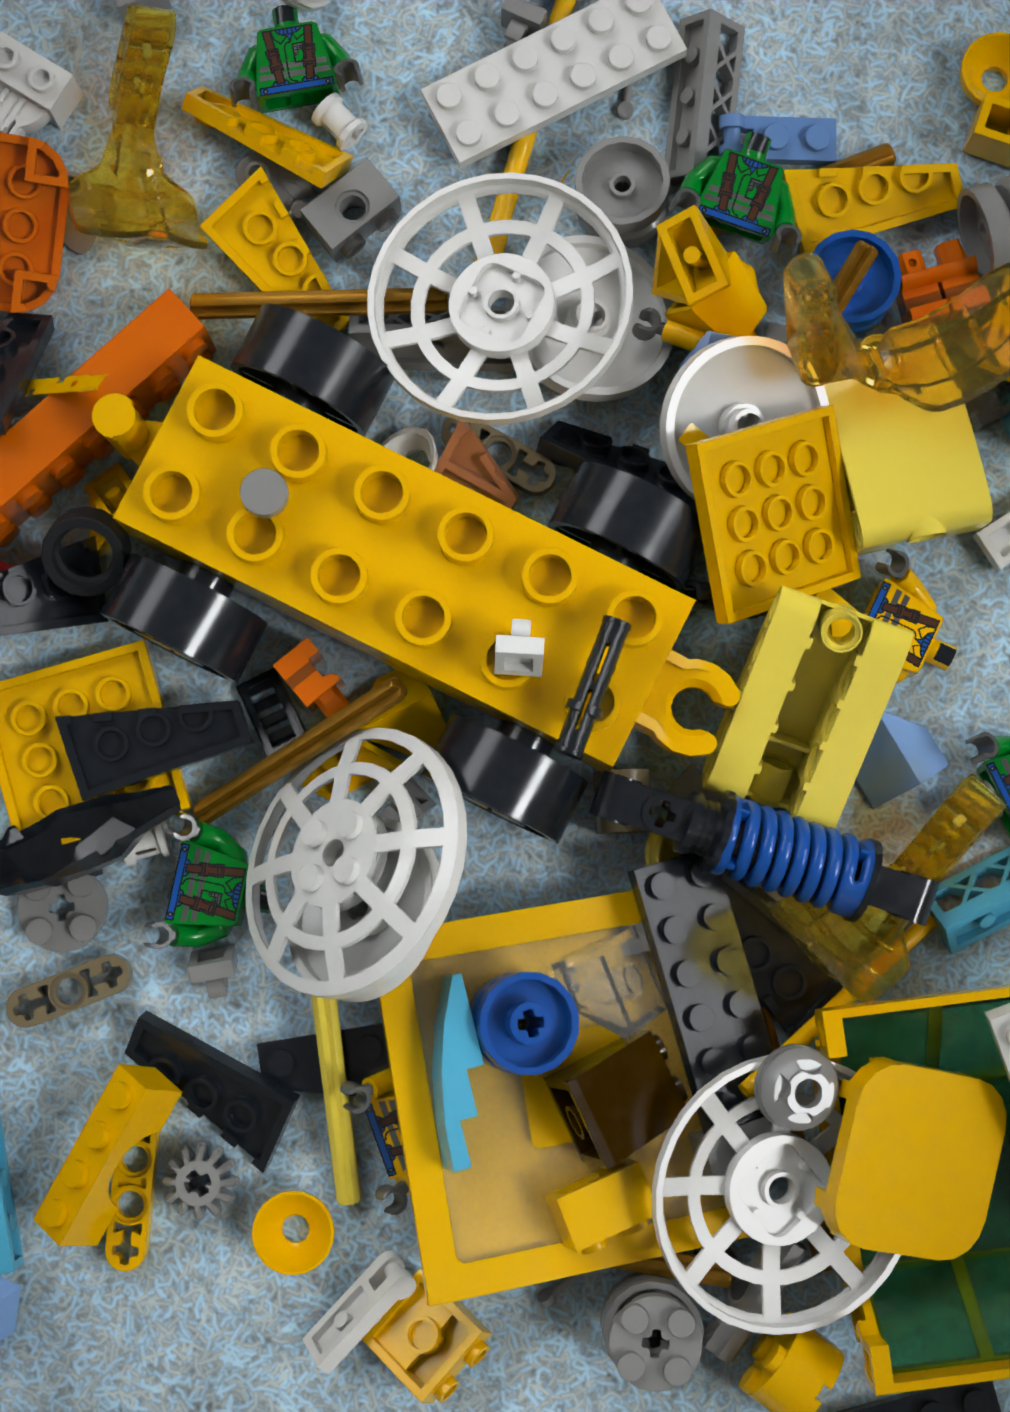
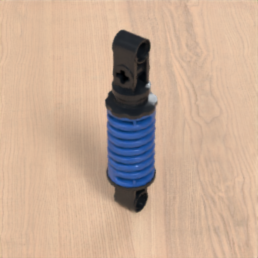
[589,769,940,926]

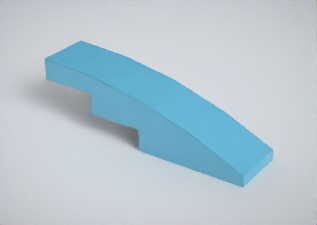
[432,973,484,1172]

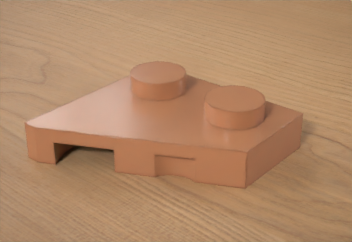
[434,421,520,510]

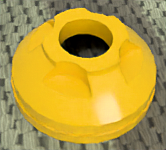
[959,32,1010,106]
[252,1190,335,1275]

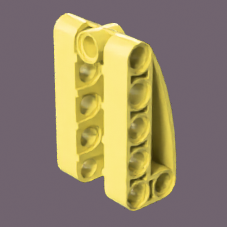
[811,326,993,556]
[702,585,913,828]

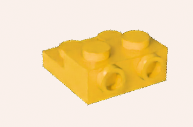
[361,1268,492,1404]

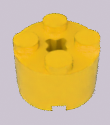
[738,1311,844,1412]

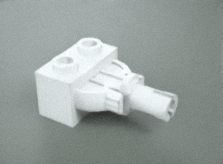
[0,31,83,136]

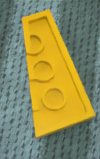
[181,86,354,189]
[782,163,963,255]
[200,166,350,332]

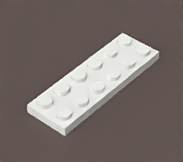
[421,0,687,169]

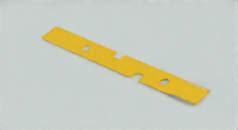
[24,374,108,396]

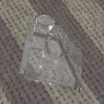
[551,925,667,1038]

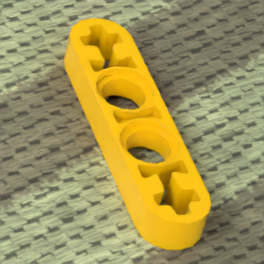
[105,1131,160,1272]

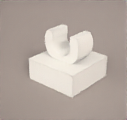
[494,619,545,677]

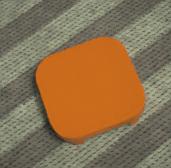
[0,132,70,313]

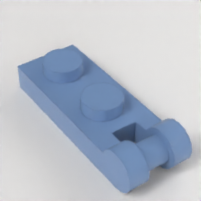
[719,113,837,165]

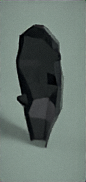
[0,785,181,896]

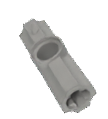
[702,1242,808,1364]

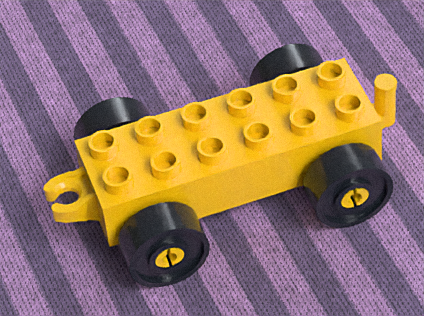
[92,304,741,844]

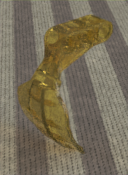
[68,3,209,250]
[783,253,1010,412]
[770,773,1007,1004]

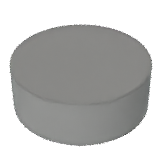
[240,468,289,518]

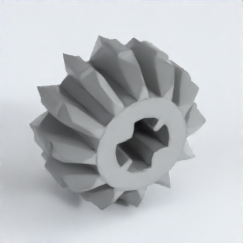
[162,1141,240,1220]

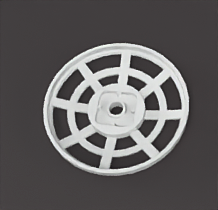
[367,172,634,425]
[246,727,467,999]
[652,1055,901,1335]

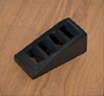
[236,668,307,757]

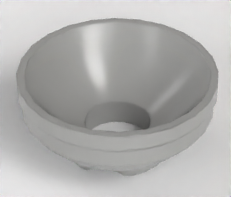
[754,1044,839,1131]

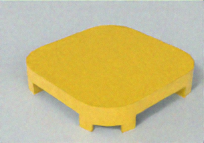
[814,1057,1007,1261]

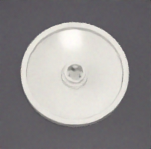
[504,235,672,402]
[660,336,829,500]
[288,817,439,1002]

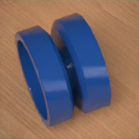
[797,229,902,340]
[470,972,579,1075]

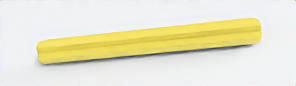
[311,995,361,1206]

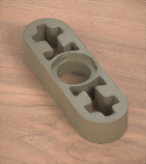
[441,417,556,496]
[6,954,133,1028]

